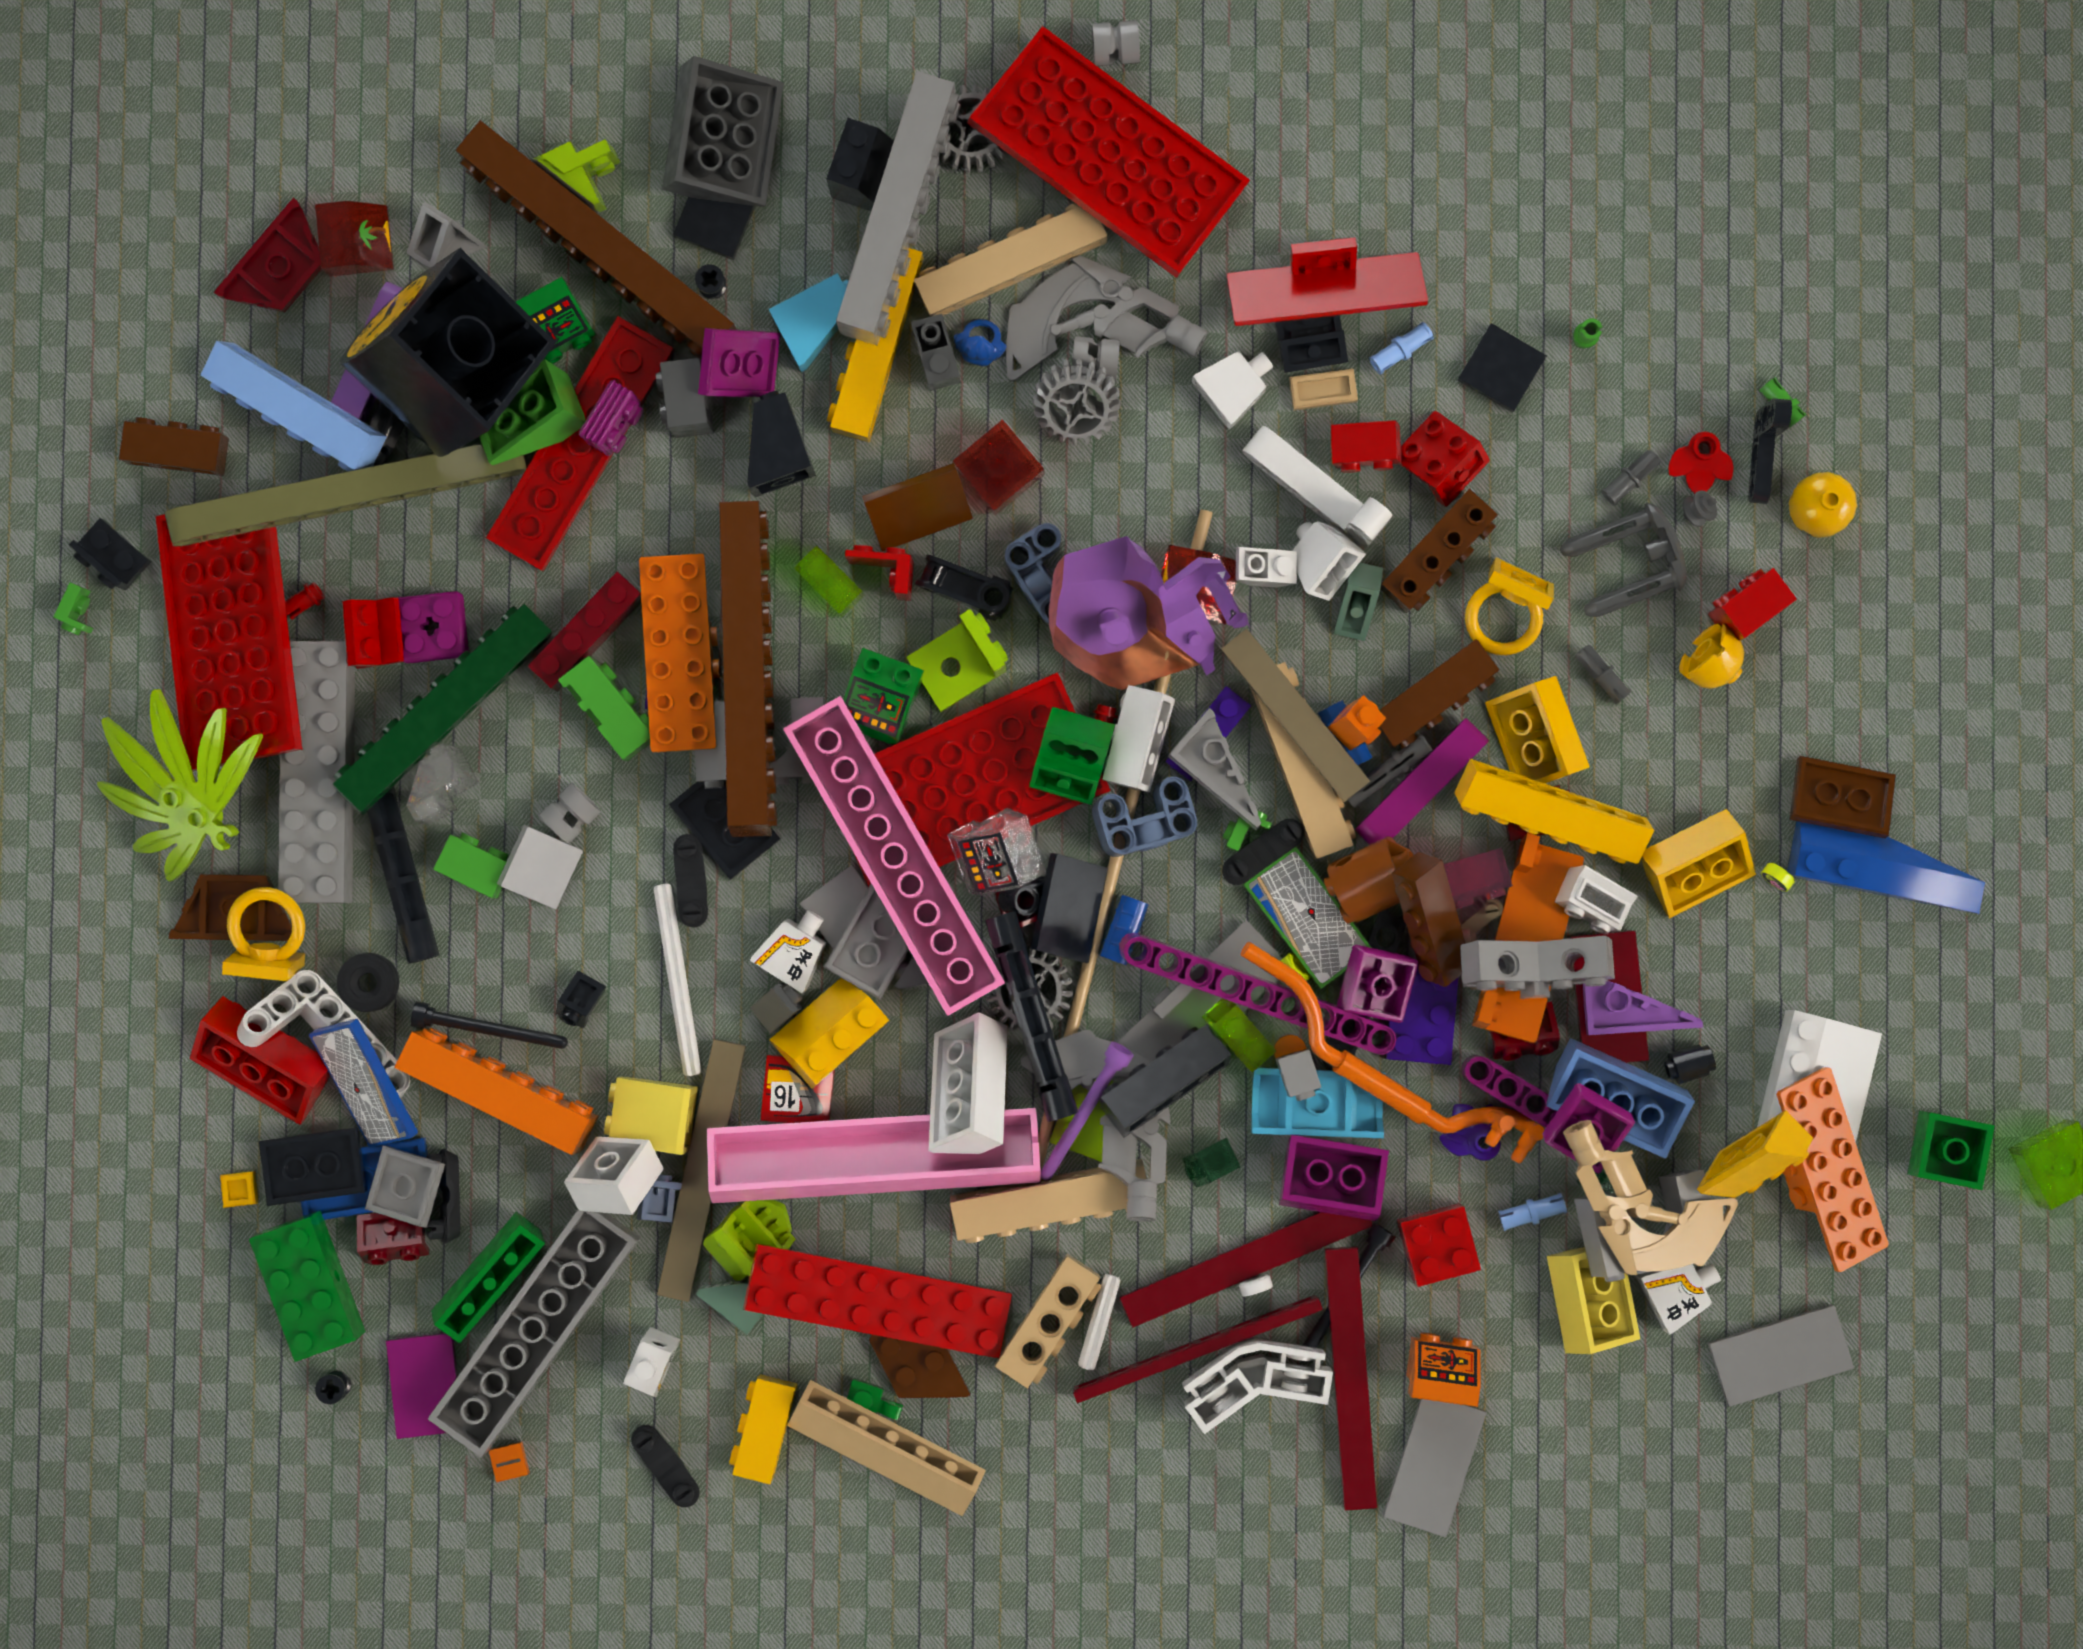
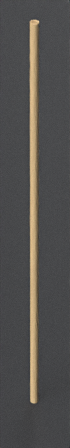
[1038,509,1213,1169]

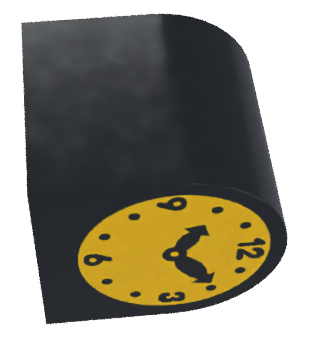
[340,248,556,457]

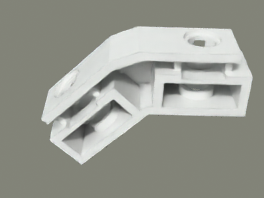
[1182,1338,1333,1434]

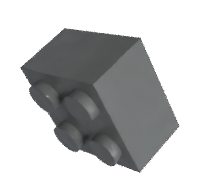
[656,358,714,438]

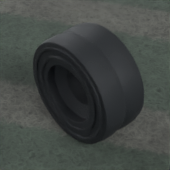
[337,953,399,1012]

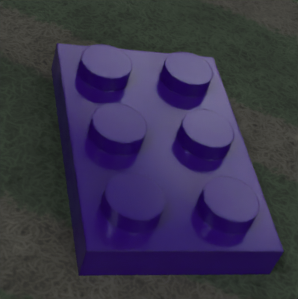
[1385,966,1459,1065]

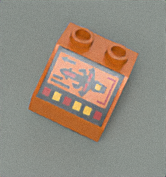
[1406,1332,1481,1407]

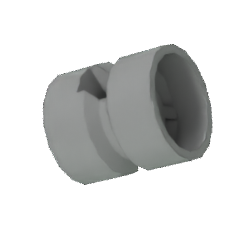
[1092,20,1140,66]
[1072,336,1120,382]
[539,782,601,844]

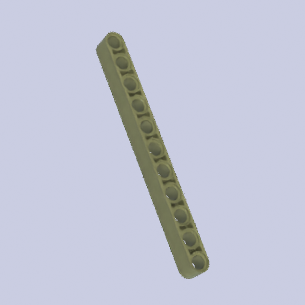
[164,444,527,546]

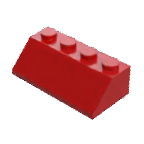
[189,996,330,1125]

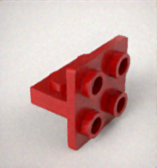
[342,597,404,669]

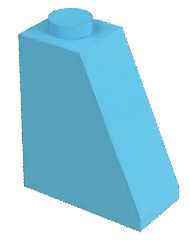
[769,273,849,372]

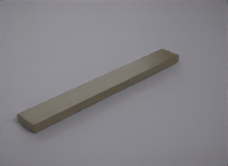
[657,1039,746,1302]

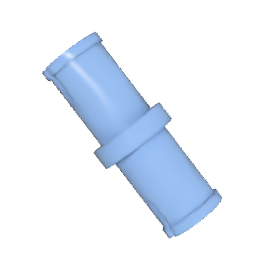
[1369,322,1434,375]
[1498,1192,1567,1231]

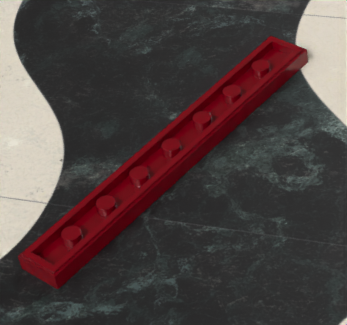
[1120,1212,1373,1328]
[1324,1246,1377,1511]
[1073,1295,1323,1404]

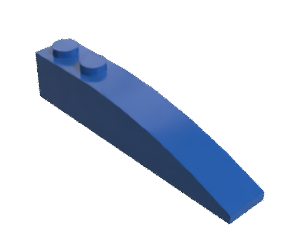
[1787,821,1985,914]

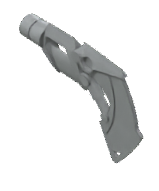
[1006,255,1209,381]
[1021,1030,1171,1222]

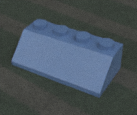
[1546,1038,1695,1159]

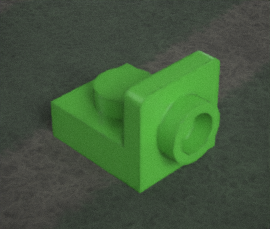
[53,582,94,636]

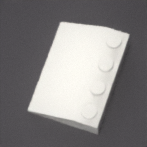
[1757,1010,1882,1142]

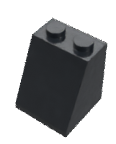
[826,118,894,211]
[747,391,816,497]

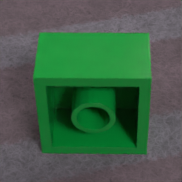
[1907,1110,1995,1190]

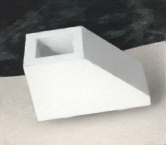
[1236,547,1297,588]

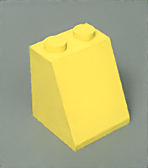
[604,1076,698,1155]

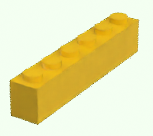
[827,248,924,443]
[1454,759,1655,864]

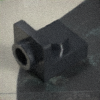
[556,970,606,1028]

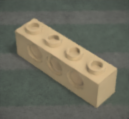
[995,1253,1102,1389]

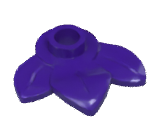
[1439,1104,1501,1161]

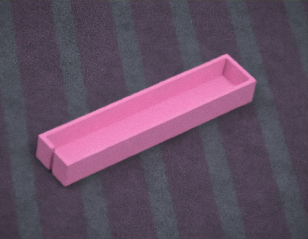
[707,1108,1041,1203]

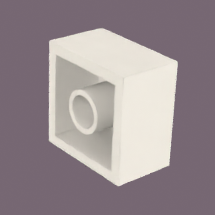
[564,1137,664,1215]

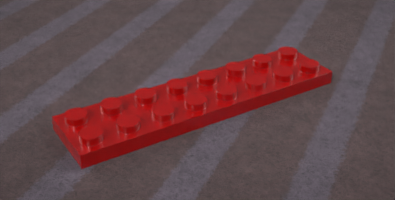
[486,316,675,572]
[743,1244,1012,1359]

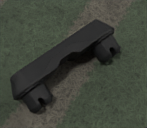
[1222,819,1304,885]
[673,834,708,928]
[425,1149,461,1244]
[631,1425,700,1507]

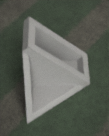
[407,202,488,268]

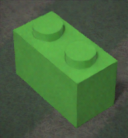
[433,832,509,899]

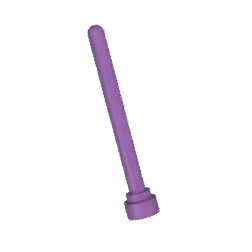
[1041,1042,1134,1181]

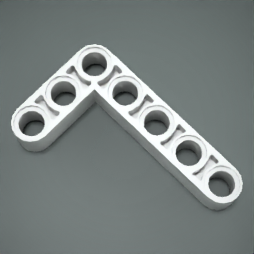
[1242,426,1392,550]
[237,970,411,1099]

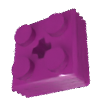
[579,380,644,456]
[398,591,469,664]
[1337,945,1419,1023]
[1542,1083,1635,1173]

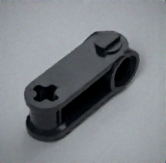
[915,554,1014,621]

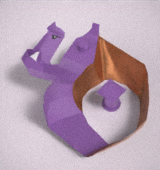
[1049,536,1250,690]

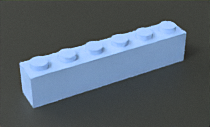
[200,341,387,472]

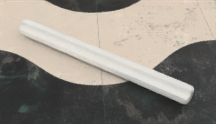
[654,884,701,1076]

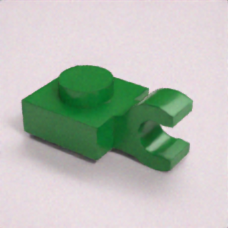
[847,1378,903,1420]

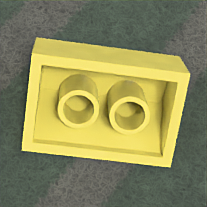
[1547,1247,1640,1354]

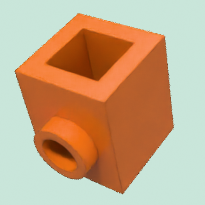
[1327,695,1386,751]

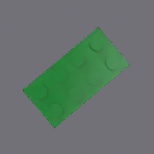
[249,1210,366,1362]

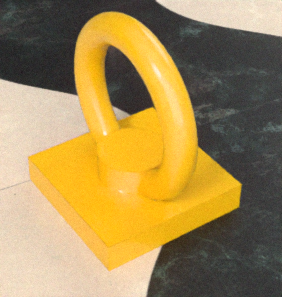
[1465,557,1554,655]
[222,887,305,981]

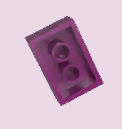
[1279,1135,1389,1221]

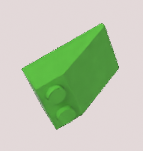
[479,360,586,465]

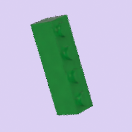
[431,1211,545,1343]

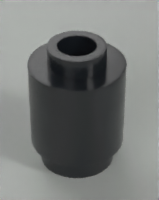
[1664,1044,1716,1085]

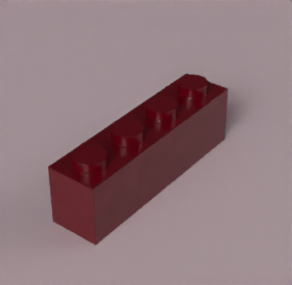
[528,571,642,692]

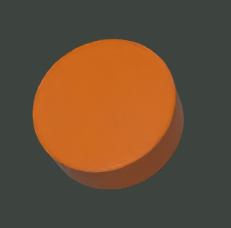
[1273,1034,1307,1058]

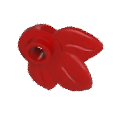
[1668,432,1734,494]

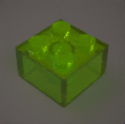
[2008,1119,2083,1210]

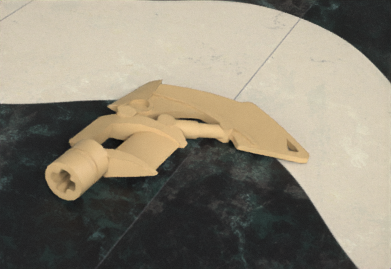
[1563,1120,1738,1275]

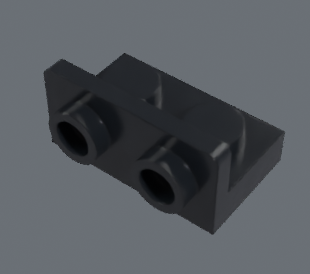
[69,518,152,590]

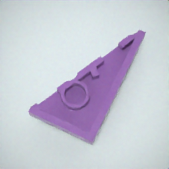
[1583,981,1703,1035]

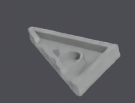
[1168,708,1262,830]

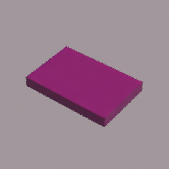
[698,328,781,397]
[386,1333,458,1439]

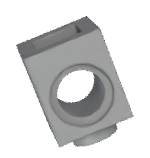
[1275,1049,1321,1101]

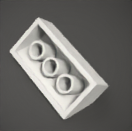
[928,1012,1007,1154]

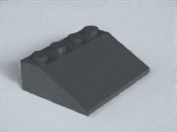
[662,56,784,207]

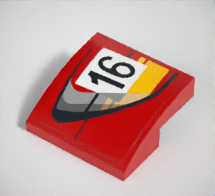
[760,1055,835,1123]

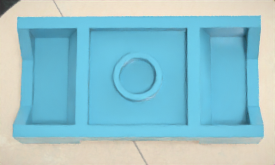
[1251,1067,1386,1139]

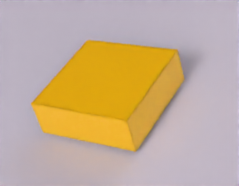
[220,1171,258,1208]

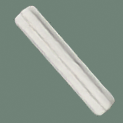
[1078,1274,1120,1370]

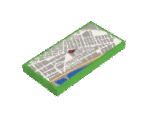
[1243,847,1372,990]

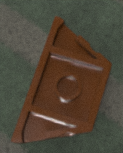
[169,874,292,941]
[869,1335,971,1398]

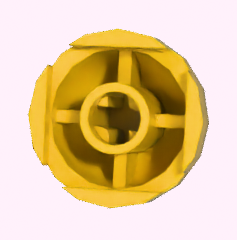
[1789,472,1857,538]
[1679,623,1745,689]

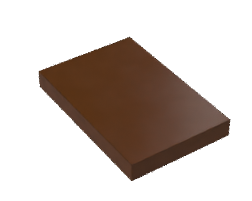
[862,463,973,552]
[1789,756,1896,839]

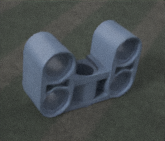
[1005,523,1061,626]
[1092,776,1197,857]

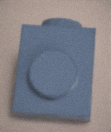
[637,1175,682,1223]

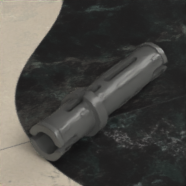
[1348,734,1433,808]

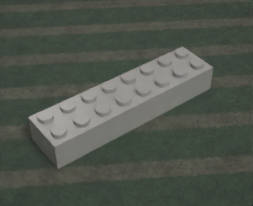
[836,71,960,346]
[278,641,355,903]
[428,1210,641,1457]

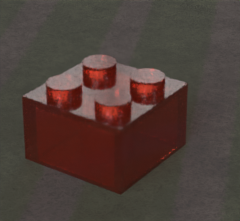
[953,419,1045,516]

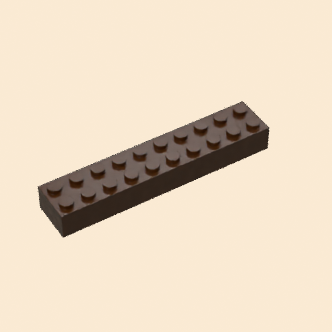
[456,120,737,360]
[719,501,777,837]

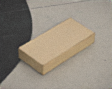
[1289,369,1358,411]

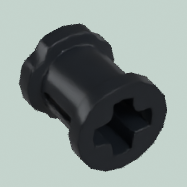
[695,264,727,299]
[315,1370,352,1405]

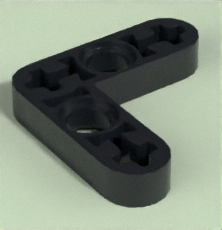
[1748,398,1792,504]

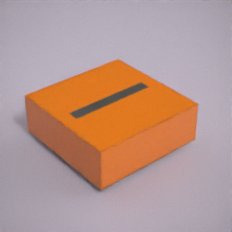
[489,1441,530,1483]

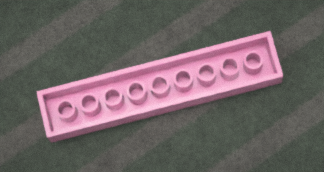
[783,696,1006,1016]

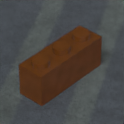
[119,417,229,476]

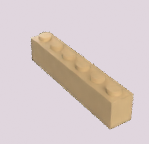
[914,203,1107,317]
[1250,662,1356,860]
[950,1159,1146,1243]
[787,1380,986,1516]

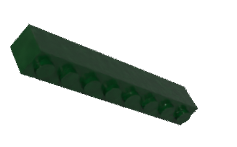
[332,604,552,816]

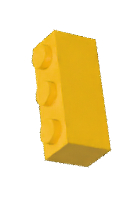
[729,1374,798,1484]

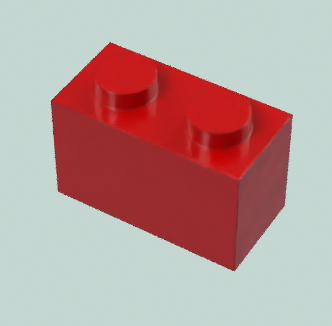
[1331,420,1401,473]

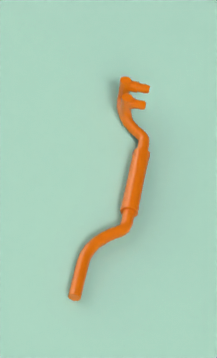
[1240,942,1545,1164]

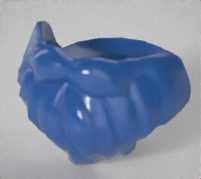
[954,319,1007,366]

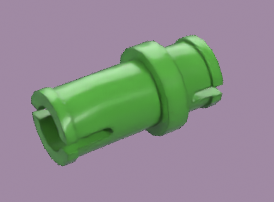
[1573,318,1602,349]
[1759,377,1807,428]

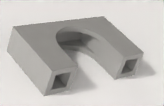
[695,697,826,788]
[1574,1169,1721,1282]

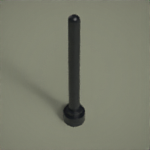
[411,1001,568,1049]
[1299,1222,1396,1362]

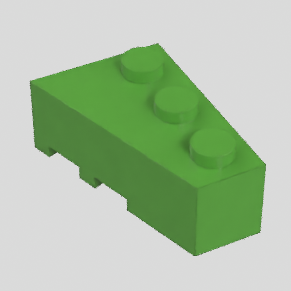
[558,656,650,762]

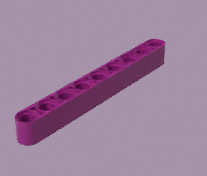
[1119,933,1396,1055]

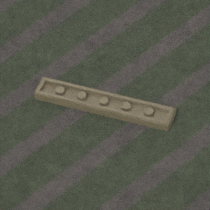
[1221,628,1370,802]

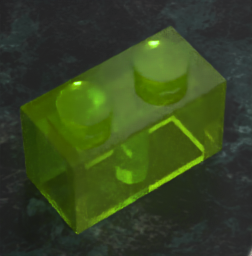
[794,545,865,618]
[1202,998,1276,1073]

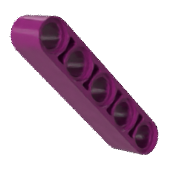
[1354,718,1489,845]
[1461,1055,1595,1129]

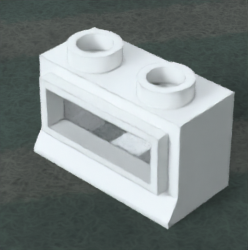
[1555,865,1638,934]

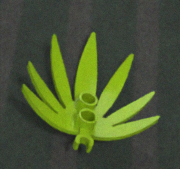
[97,689,263,882]

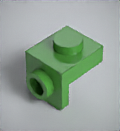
[1222,811,1272,852]

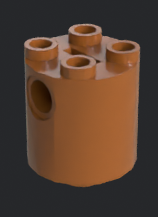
[1324,836,1414,924]

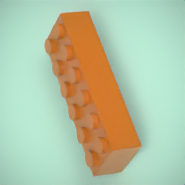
[394,1028,599,1155]

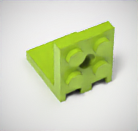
[906,609,1008,712]

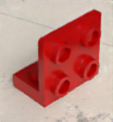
[1400,411,1490,507]
[845,545,914,601]

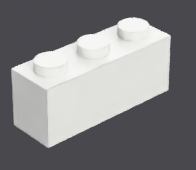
[1102,685,1175,793]

